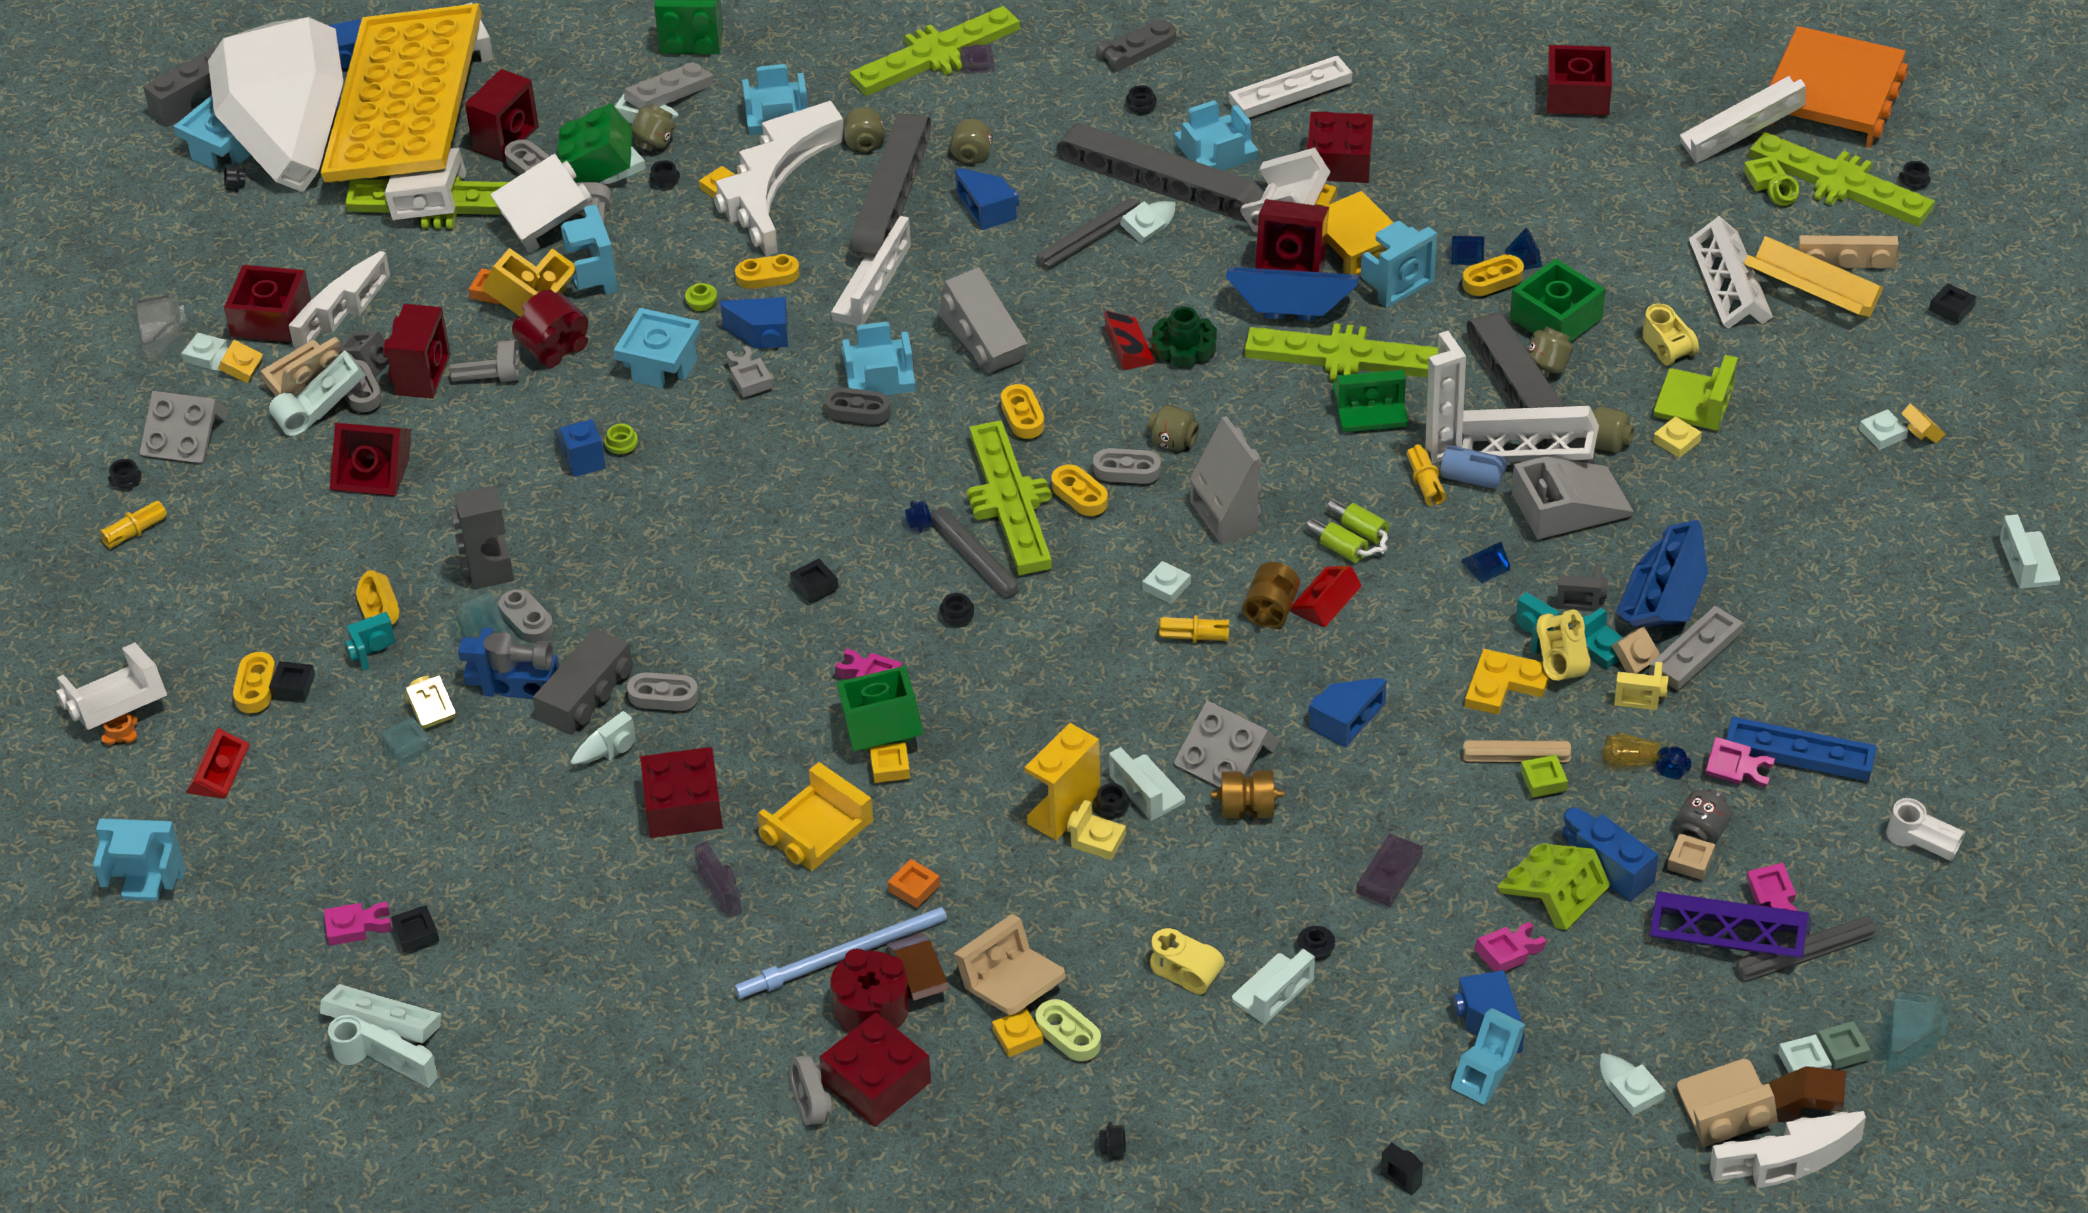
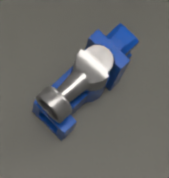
[458,628,559,699]

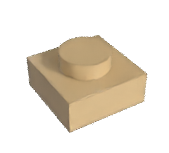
[1611,626,1660,673]
[1667,834,1715,880]

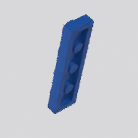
[1726,716,1877,781]

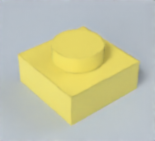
[1653,416,1702,458]

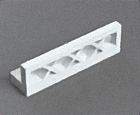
[1680,76,1806,163]
[831,216,911,326]
[1689,216,1773,328]
[1425,331,1466,464]
[1462,406,1599,462]

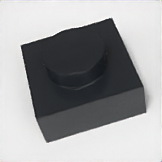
[1929,283,1976,324]
[790,558,839,603]
[269,661,315,700]
[391,905,439,953]
[1381,1142,1423,1195]

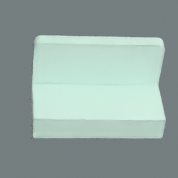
[2000,514,2060,589]
[1109,747,1185,821]
[1232,949,1315,1025]

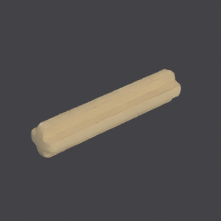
[1463,740,1571,763]

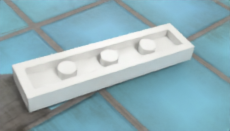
[1229,55,1352,118]

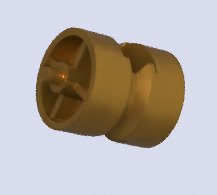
[1243,562,1300,628]
[1211,770,1285,819]

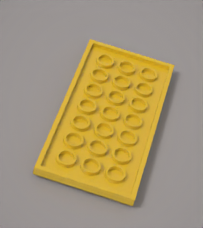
[321,3,482,183]

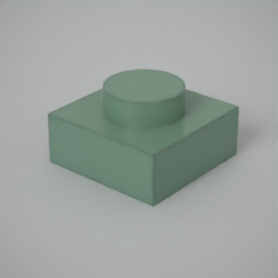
[1817,1021,1871,1070]

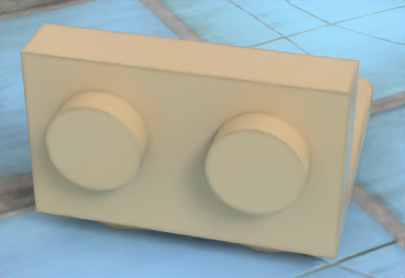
[260,337,341,396]
[954,914,1066,1015]
[1677,1059,1778,1147]

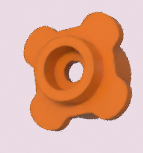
[101,713,138,745]

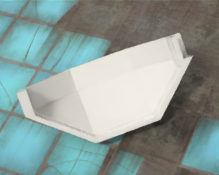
[208,17,343,192]

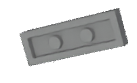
[624,62,714,109]
[1649,606,1743,691]

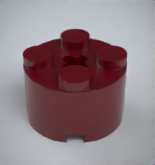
[512,289,588,369]
[830,948,909,1033]

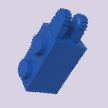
[1562,807,1658,902]

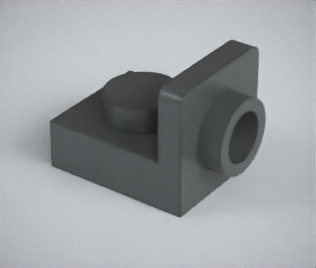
[339,331,389,376]
[1556,564,1608,612]

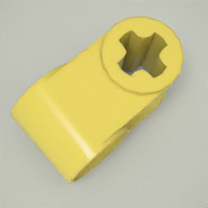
[1643,304,1699,366]
[1537,609,1590,681]
[1150,928,1225,995]

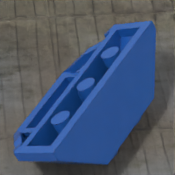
[1226,267,1359,321]
[1616,520,1708,627]

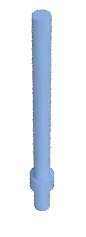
[734,907,947,999]

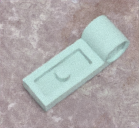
[269,350,366,436]
[328,1015,438,1088]

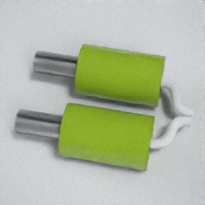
[1306,499,1390,563]

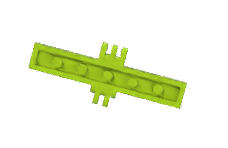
[849,6,1020,96]
[1749,132,1935,227]
[346,175,509,229]
[1245,323,1438,382]
[966,420,1052,576]

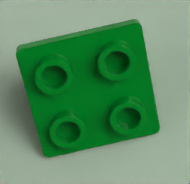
[1333,370,1408,432]

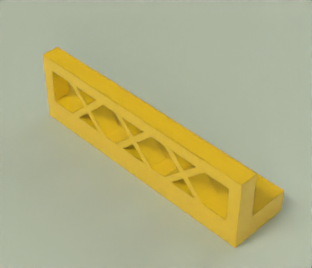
[1744,236,1884,317]

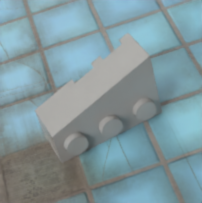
[938,267,1027,374]

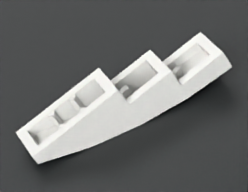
[289,251,390,349]

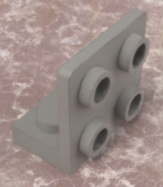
[140,391,228,464]
[1174,700,1280,788]

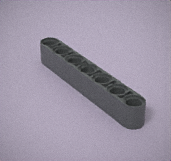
[852,113,931,255]
[1056,123,1263,221]
[1466,312,1594,464]

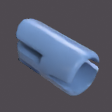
[1440,445,1507,489]

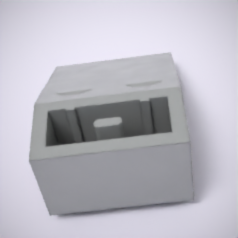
[1190,416,1261,545]
[1512,456,1634,540]

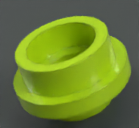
[1767,174,1799,207]
[685,283,718,311]
[604,423,638,454]

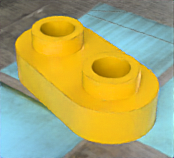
[735,254,800,289]
[1462,255,1524,296]
[1001,384,1044,439]
[1051,465,1108,516]
[356,570,399,625]
[233,652,276,713]

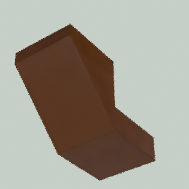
[886,933,950,1001]
[1763,1066,1846,1123]

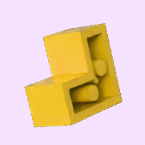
[482,248,575,317]

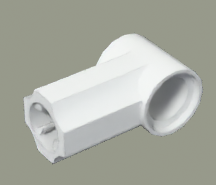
[1886,798,1965,861]

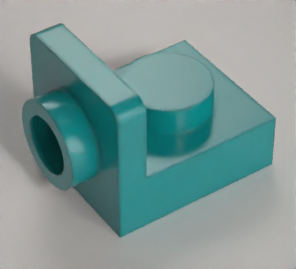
[1516,592,1560,654]
[1583,608,1623,670]
[344,612,396,671]

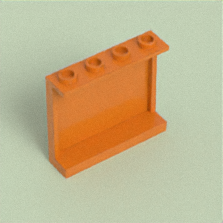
[1770,26,1909,148]

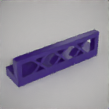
[1650,891,1812,959]

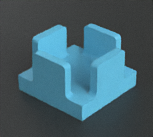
[742,64,808,135]
[173,95,251,170]
[1174,100,1258,171]
[561,204,618,295]
[1361,221,1437,309]
[613,308,701,388]
[842,322,916,395]
[93,819,186,901]

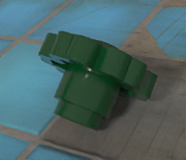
[1151,306,1217,367]

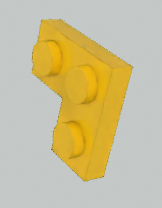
[1464,649,1550,715]

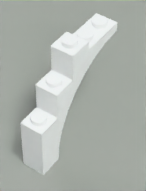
[714,101,845,256]

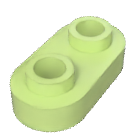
[1036,999,1101,1061]

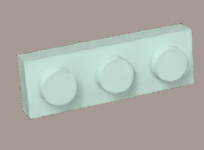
[320,984,441,1043]

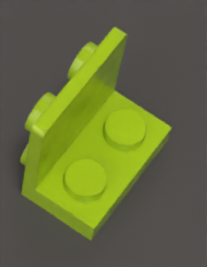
[1653,355,1738,431]
[1497,843,1611,930]

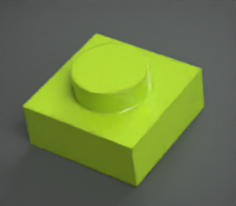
[1743,156,1786,191]
[1521,754,1568,798]

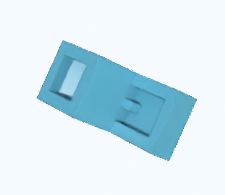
[1451,1008,1526,1105]

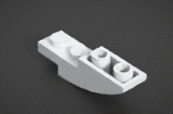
[1710,1111,1866,1188]

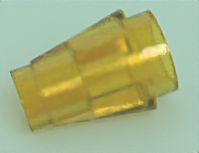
[1604,732,1661,768]

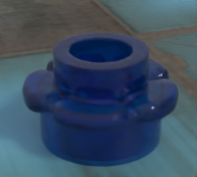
[905,500,932,533]
[1656,746,1692,780]

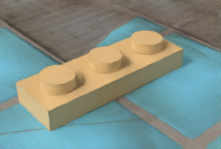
[1797,235,1899,268]

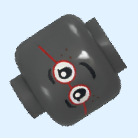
[1676,789,1732,843]

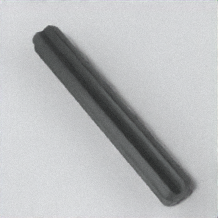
[1037,198,1139,268]
[930,507,1019,599]
[1736,916,1876,981]

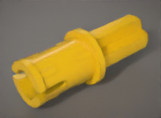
[1407,444,1447,506]
[99,501,167,549]
[1159,615,1229,643]

